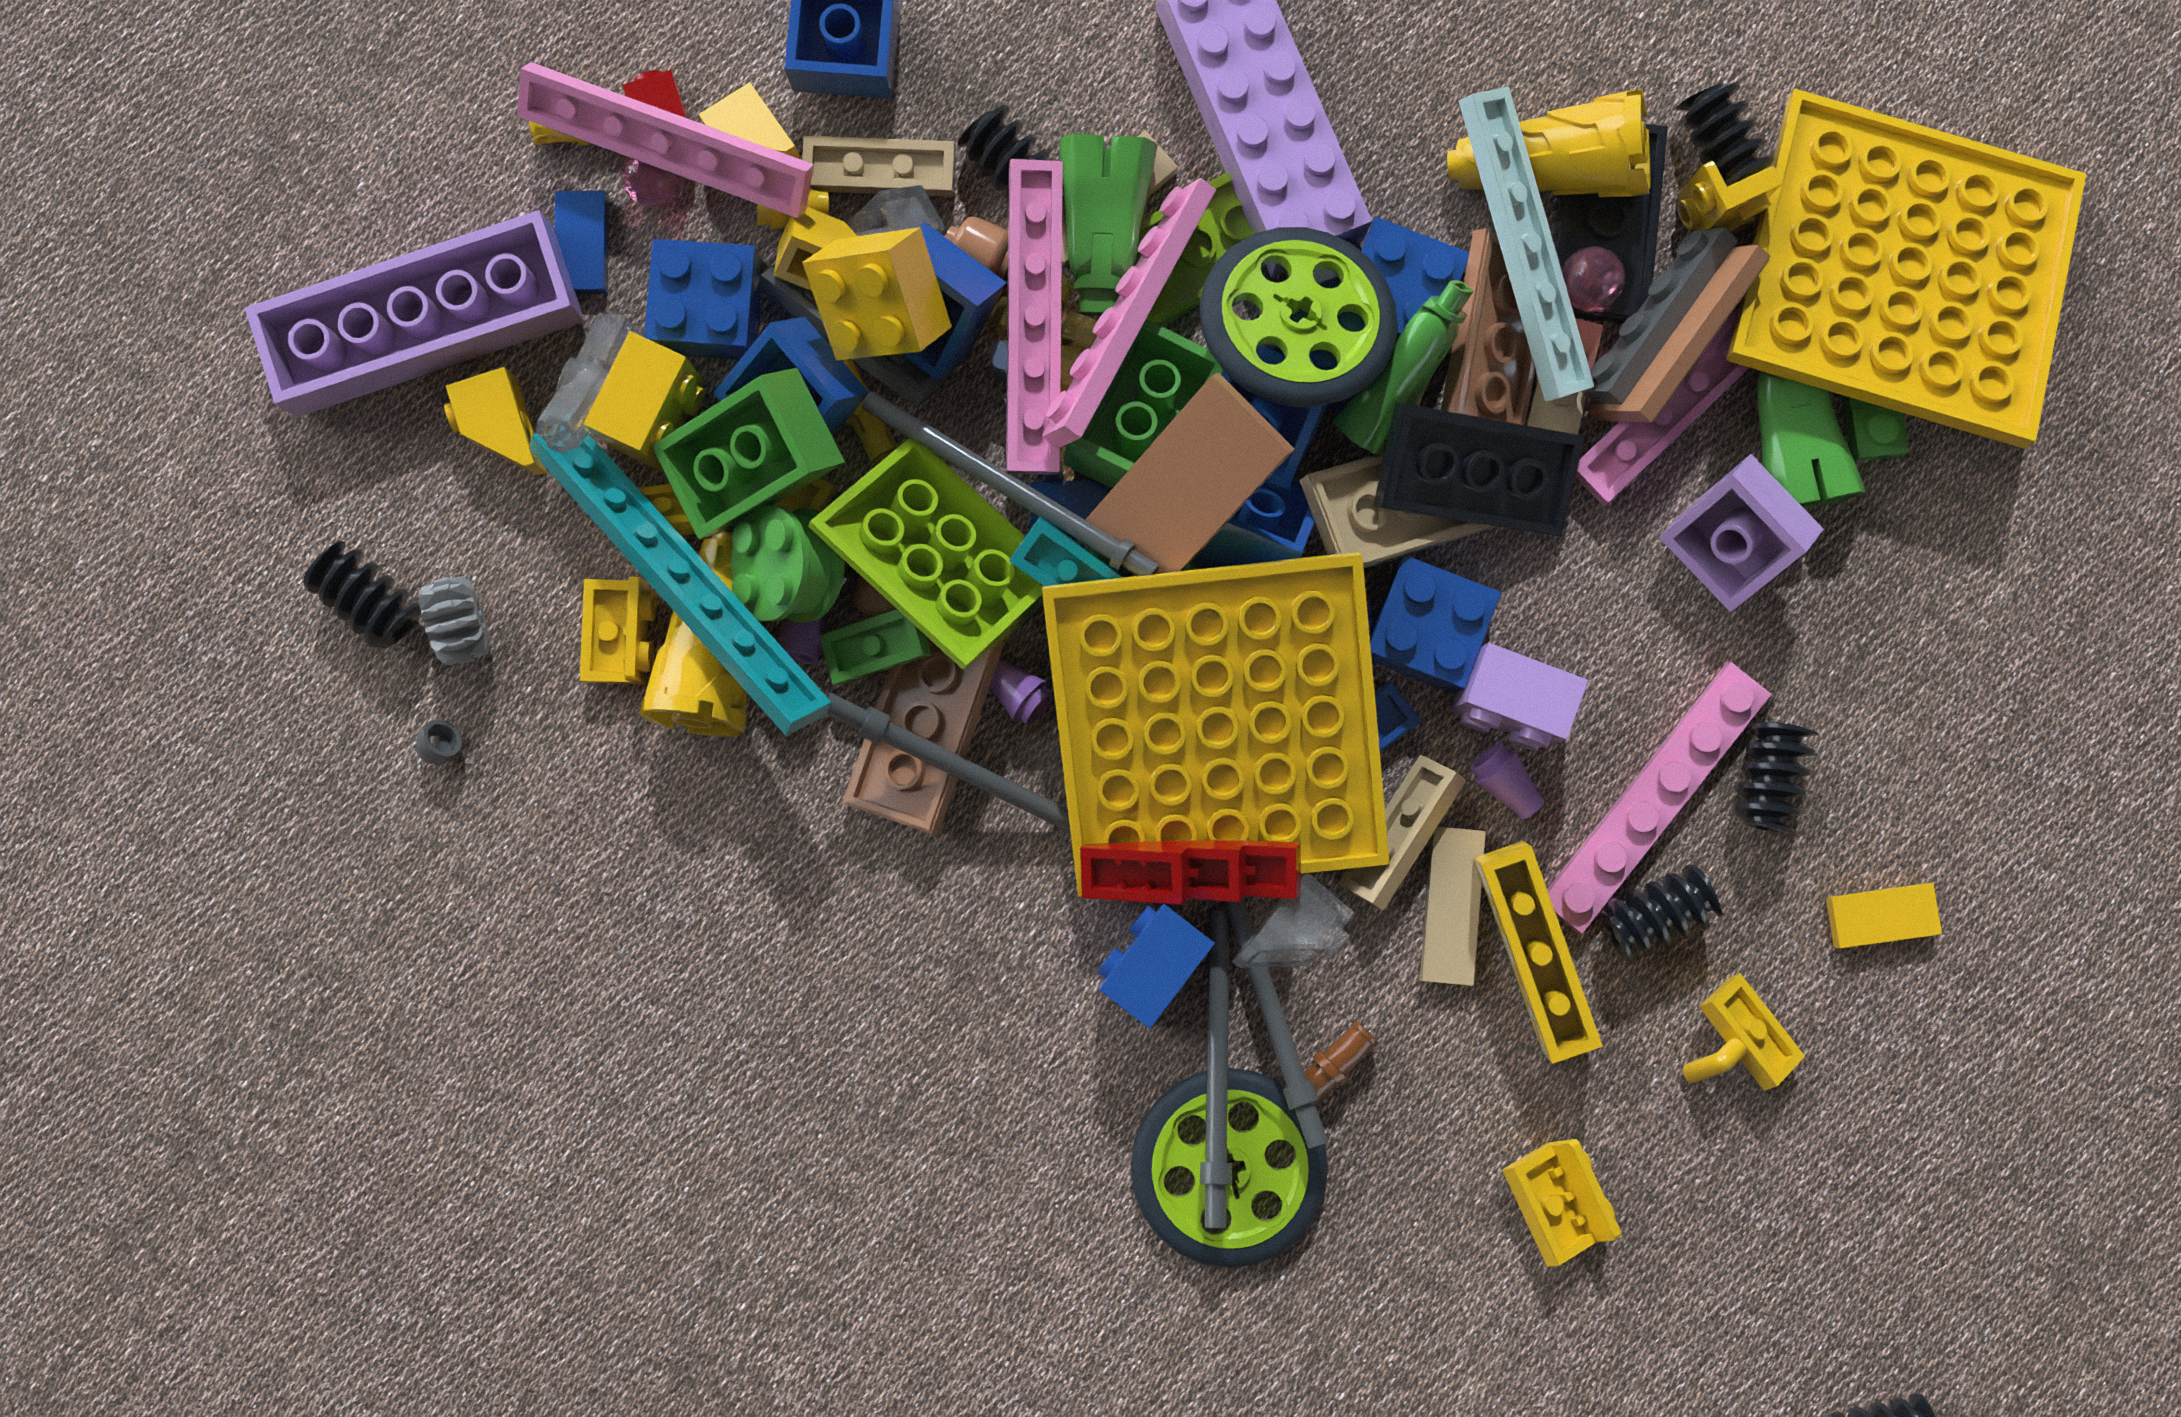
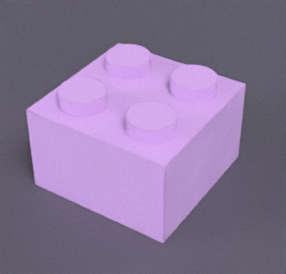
[1659,454,1824,612]
[1450,643,1589,751]

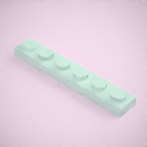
[1459,87,1595,402]

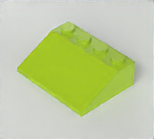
[808,438,1044,670]

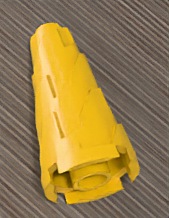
[1447,89,1651,197]
[640,532,748,737]

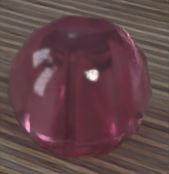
[621,156,685,208]
[1562,246,1626,312]

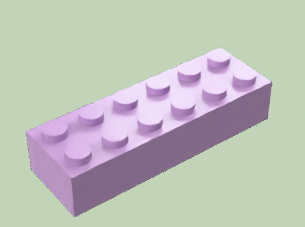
[1156,0,1372,277]
[245,210,585,417]

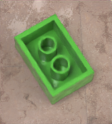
[1064,319,1223,489]
[651,368,845,539]

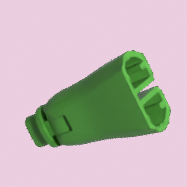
[1059,134,1158,316]
[1332,280,1474,455]
[1757,370,1866,509]

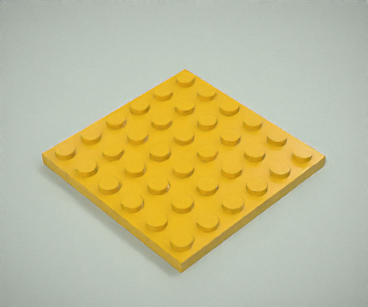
[1726,89,2086,449]
[1042,552,1390,897]

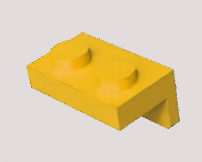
[1677,161,1783,234]
[579,577,657,684]
[1502,1139,1622,1267]

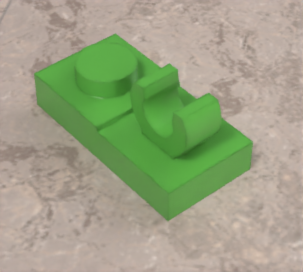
[1842,395,1909,462]
[819,609,932,685]

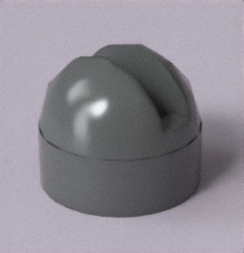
[415,720,462,765]

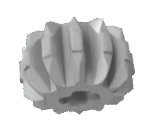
[418,576,490,665]

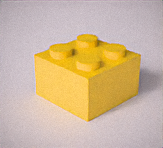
[802,227,952,361]
[583,331,705,471]

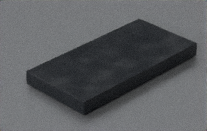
[1553,124,1668,323]
[1373,402,1585,537]

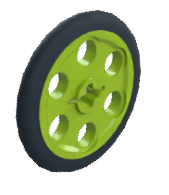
[1199,227,1398,407]
[1131,1068,1328,1268]

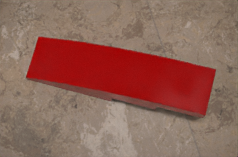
[1080,840,1301,905]

